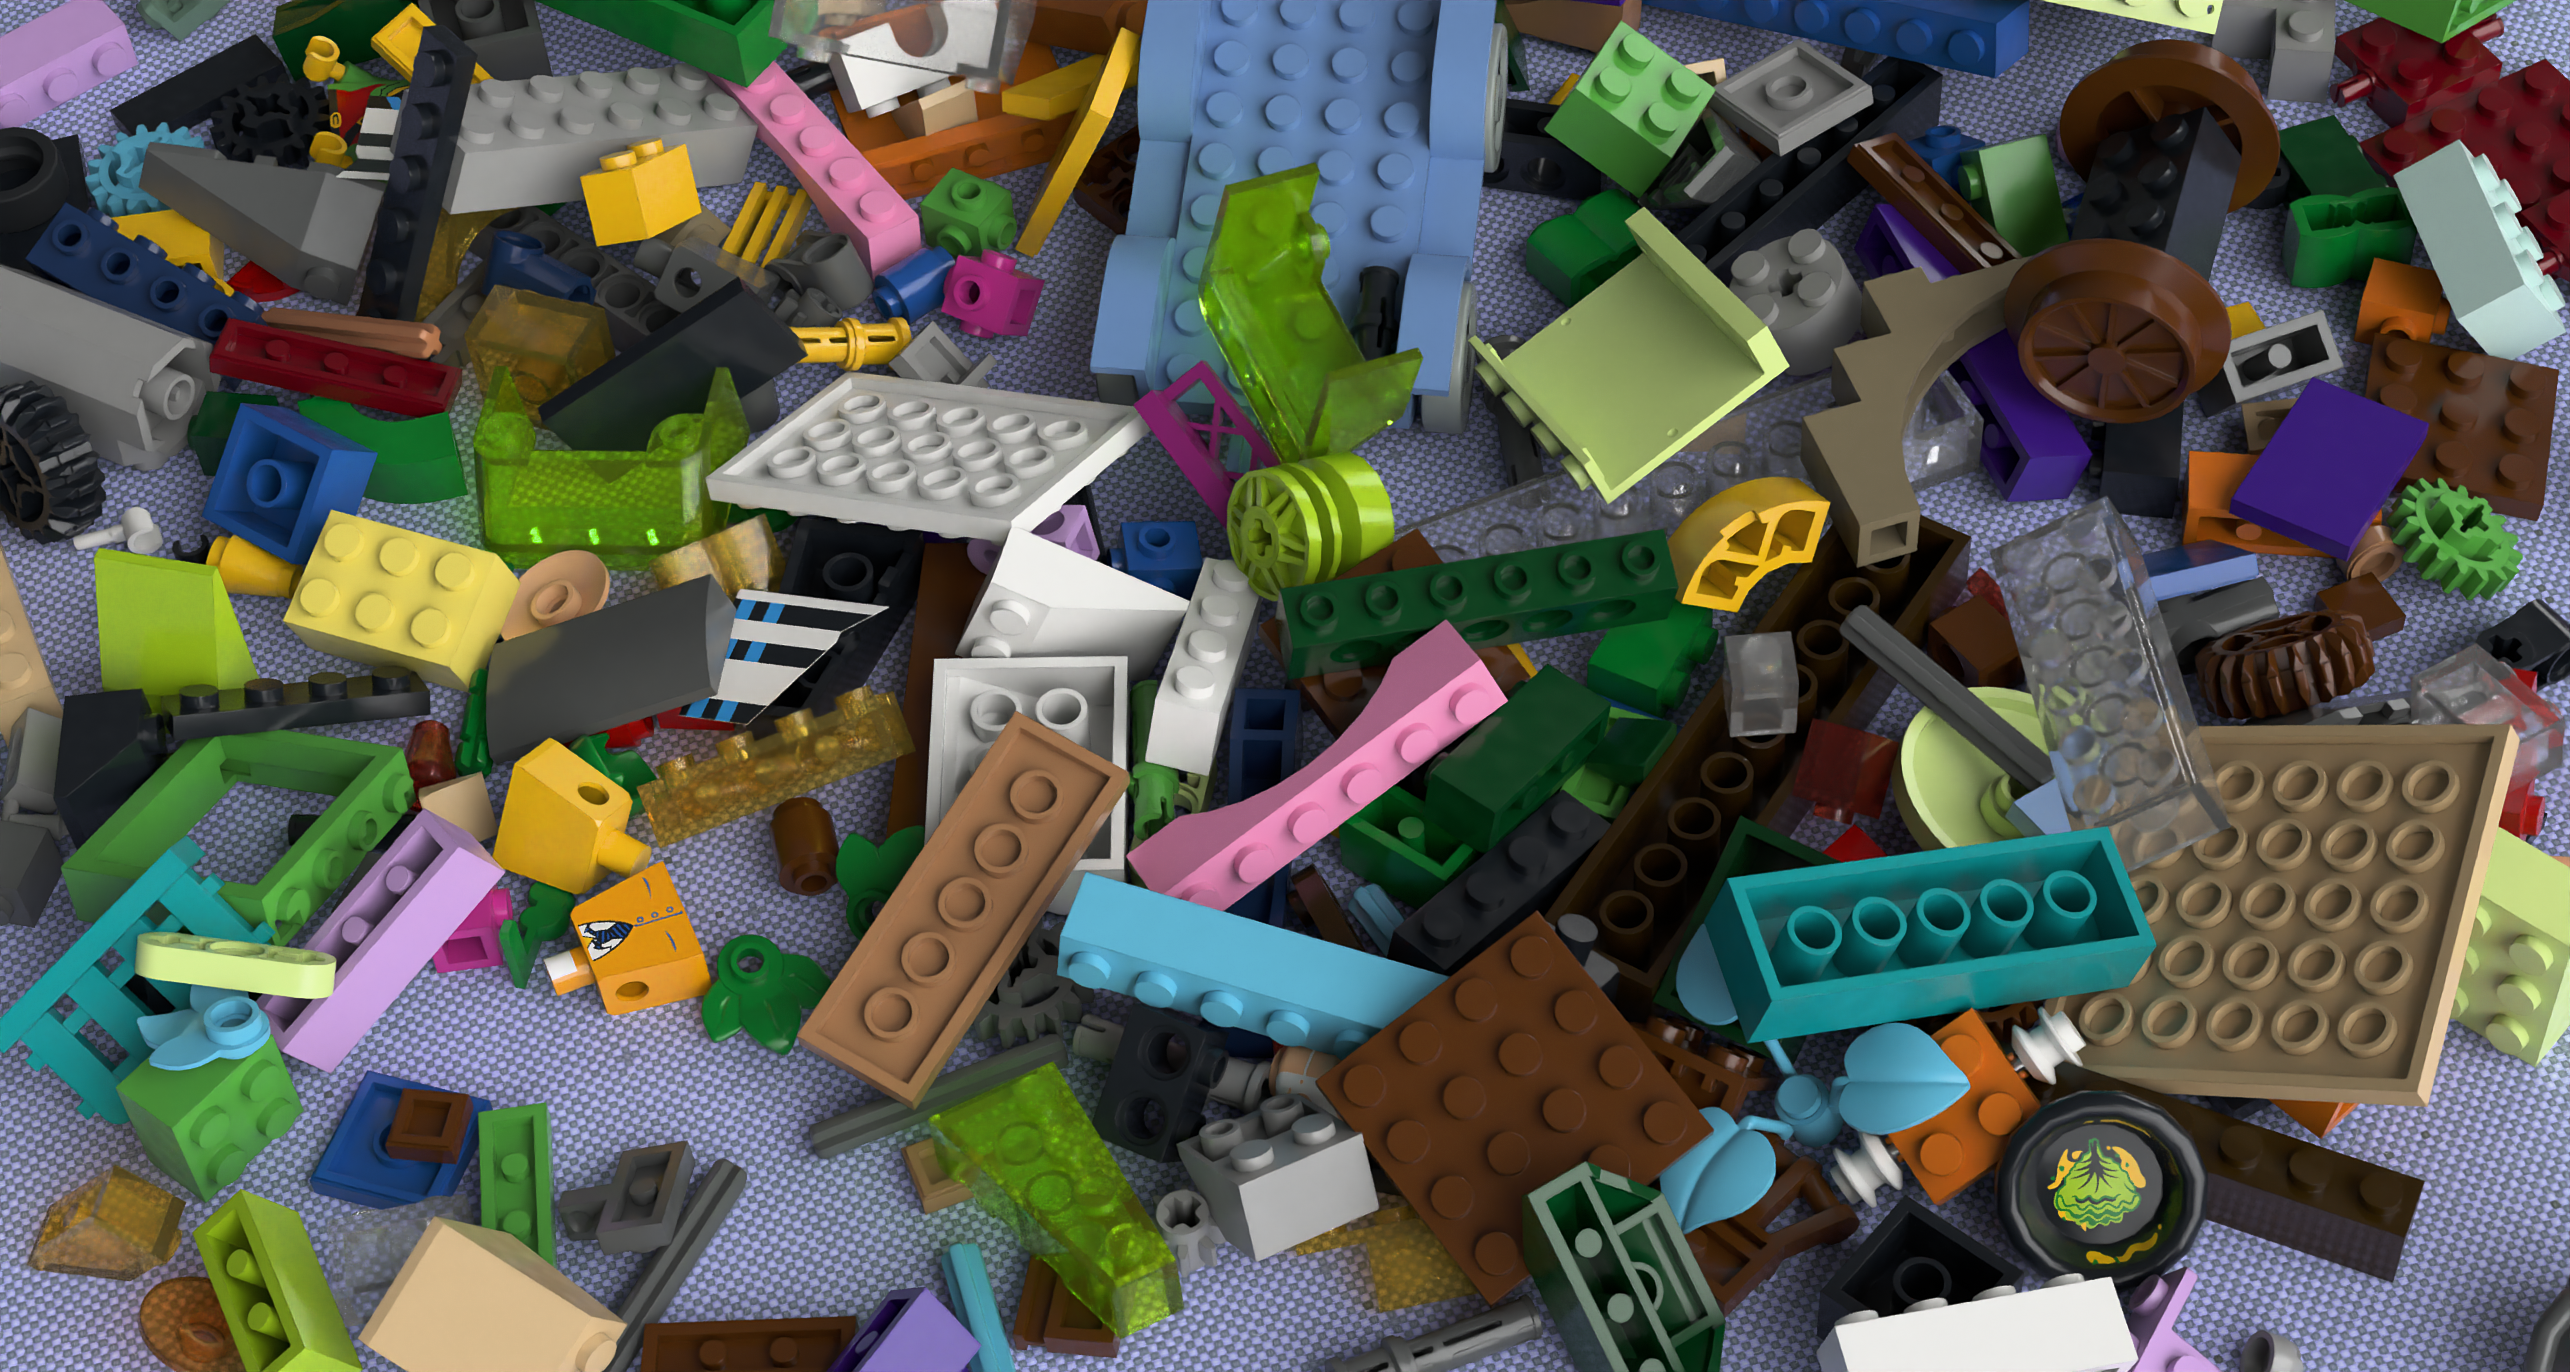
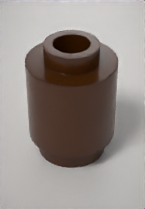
[768,797,840,896]

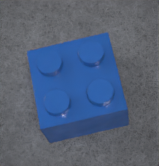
[201,403,378,565]

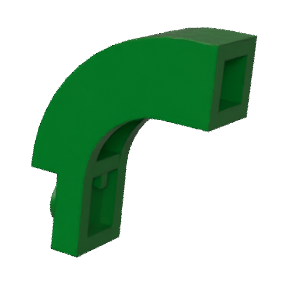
[297,394,468,504]

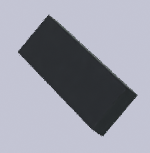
[110,34,286,137]

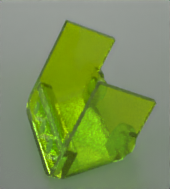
[1198,163,1424,464]
[473,366,751,572]

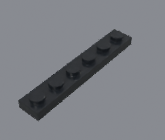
[355,25,478,322]

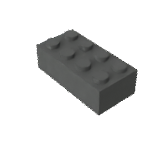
[418,0,553,81]

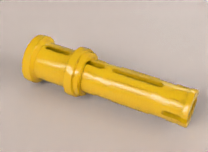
[789,317,912,371]

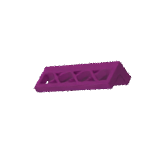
[1133,360,1283,531]

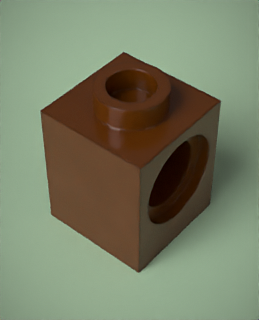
[1926,594,2029,689]

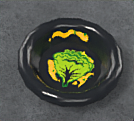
[1994,1090,2208,1293]

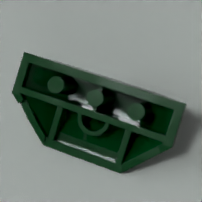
[1521,1161,1726,1372]

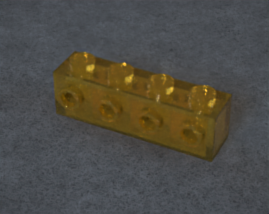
[637,685,916,848]

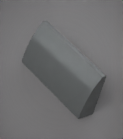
[486,574,737,765]

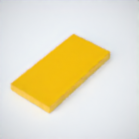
[1015,27,1141,258]

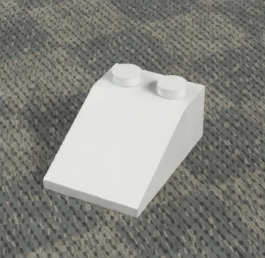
[955,526,1190,681]

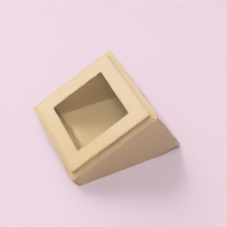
[419,771,498,842]

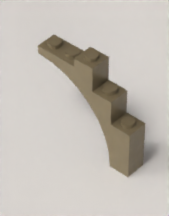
[1800,255,2034,568]

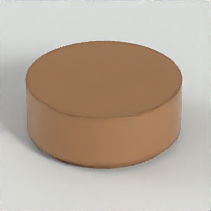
[2336,525,2405,582]

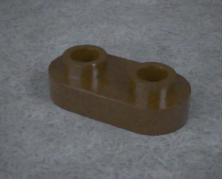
[1286,863,1367,953]

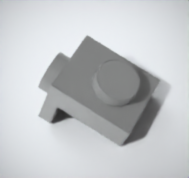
[888,321,998,388]

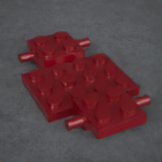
[2329,13,2570,282]

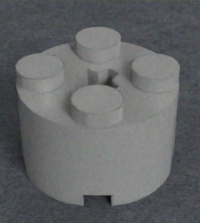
[1729,229,1864,376]

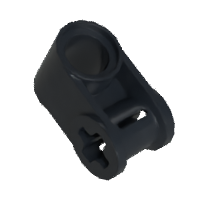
[2463,599,2570,692]

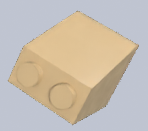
[358,1216,628,1372]

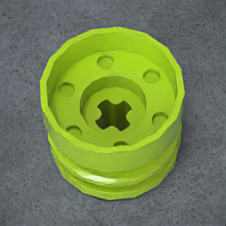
[1227,451,1395,602]

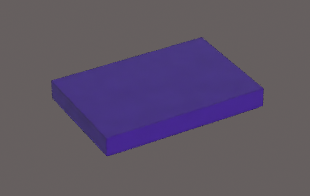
[2229,377,2429,562]

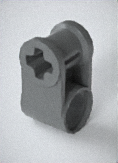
[764,229,875,311]

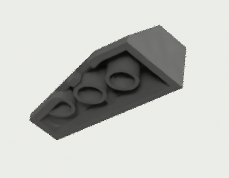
[1629,107,1763,210]

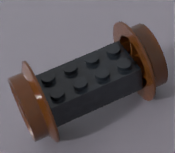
[2004,39,2280,423]

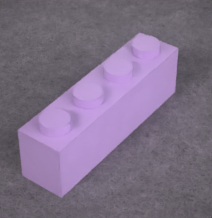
[0,0,138,129]
[256,808,505,1074]

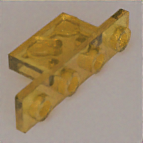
[1292,1205,1478,1313]

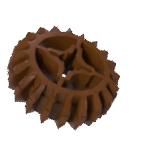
[2195,609,2376,720]

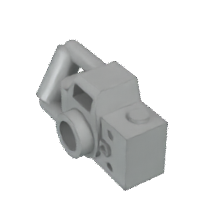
[0,707,69,841]

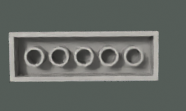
[389,63,758,215]

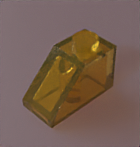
[26,1164,186,1281]

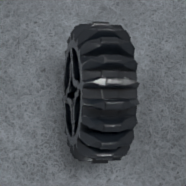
[0,380,106,545]

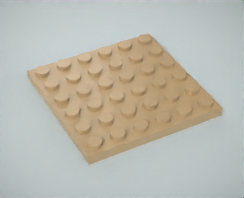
[2039,724,2520,1107]

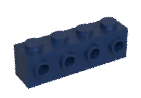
[25,202,268,392]

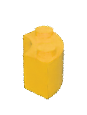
[1667,477,1831,613]

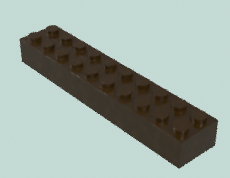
[1543,515,1972,1022]

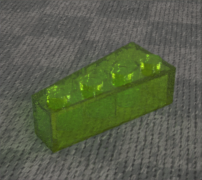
[927,1061,1185,1339]

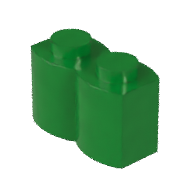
[2281,187,2417,288]
[1526,189,1643,309]

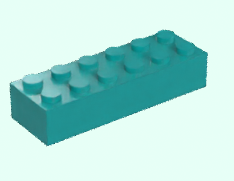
[1704,826,2157,1044]

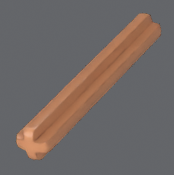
[262,307,443,359]

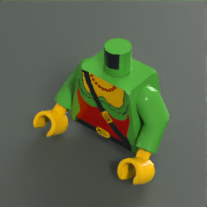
[303,36,411,193]

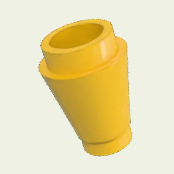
[206,534,303,599]

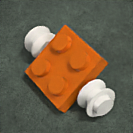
[1830,1007,2086,1208]

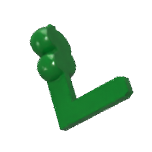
[499,882,576,989]

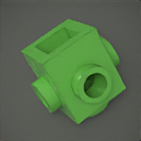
[920,167,1017,259]

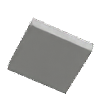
[1709,39,1874,157]

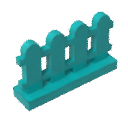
[0,835,276,1124]

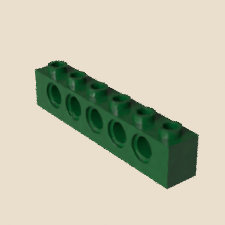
[1275,529,1679,680]

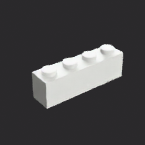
[1145,557,1263,776]
[1816,1273,2139,1372]

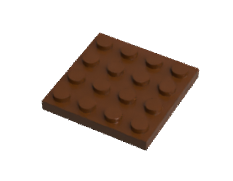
[1315,911,1714,1309]

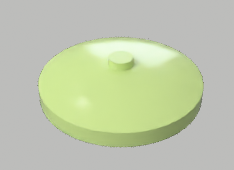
[1891,687,2112,851]

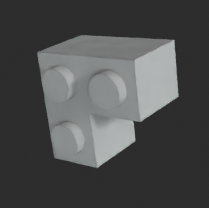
[2211,0,2336,104]

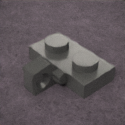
[557,1140,696,1255]

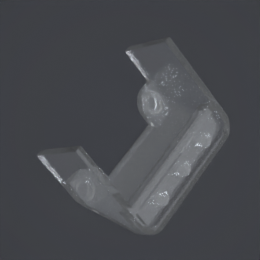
[768,0,1037,95]

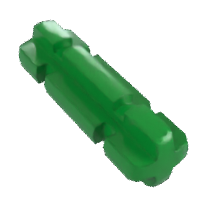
[454,668,493,779]

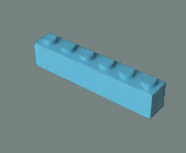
[1057,872,1450,1061]

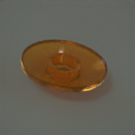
[137,1276,246,1372]

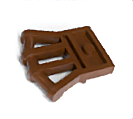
[1652,1123,1860,1318]

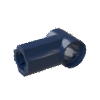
[479,230,597,325]

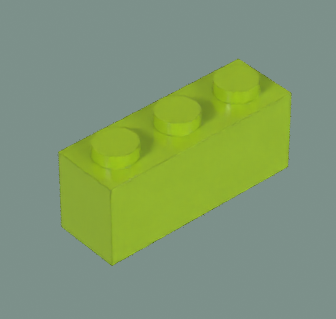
[192,1189,363,1372]

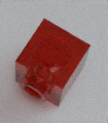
[1792,718,1900,826]

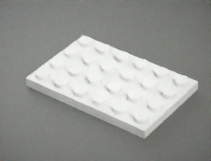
[705,371,1151,546]

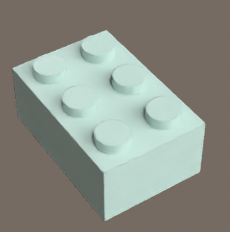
[2393,139,2567,360]

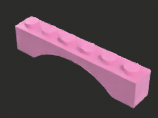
[706,61,922,290]
[1125,619,1508,911]

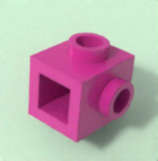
[941,249,1045,339]

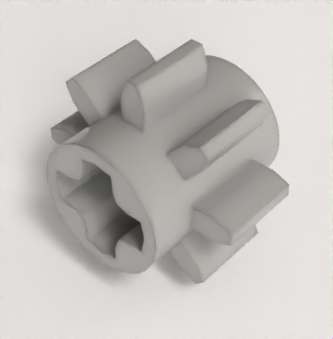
[1140,1185,1228,1277]

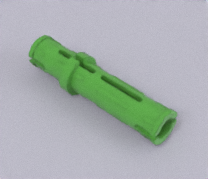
[1128,680,1179,840]

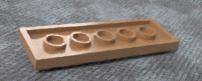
[797,711,1130,1111]

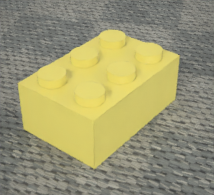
[283,510,521,694]

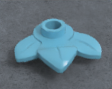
[137,984,271,1071]

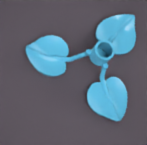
[1660,924,1971,1235]

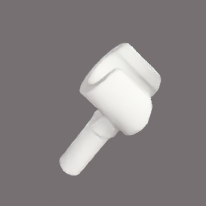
[73,507,163,555]

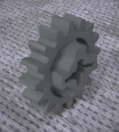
[971,918,1095,1049]

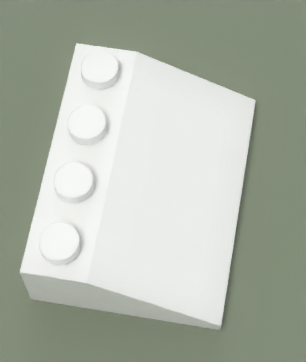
[924,656,1131,915]

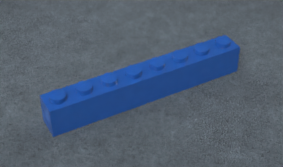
[1642,0,2030,78]

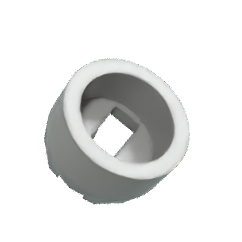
[2240,1330,2304,1372]

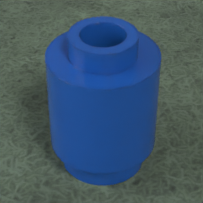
[872,246,956,325]

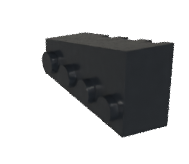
[746,518,924,767]

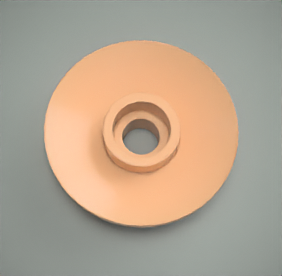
[500,550,610,641]

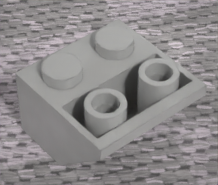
[1177,1094,1380,1262]

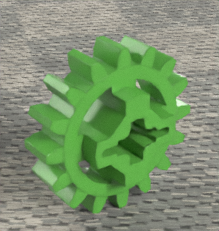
[2386,478,2523,601]

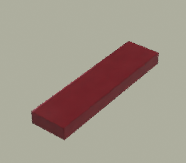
[209,318,462,418]

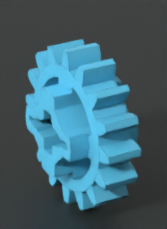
[85,122,206,218]

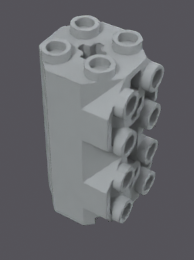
[0,264,221,471]

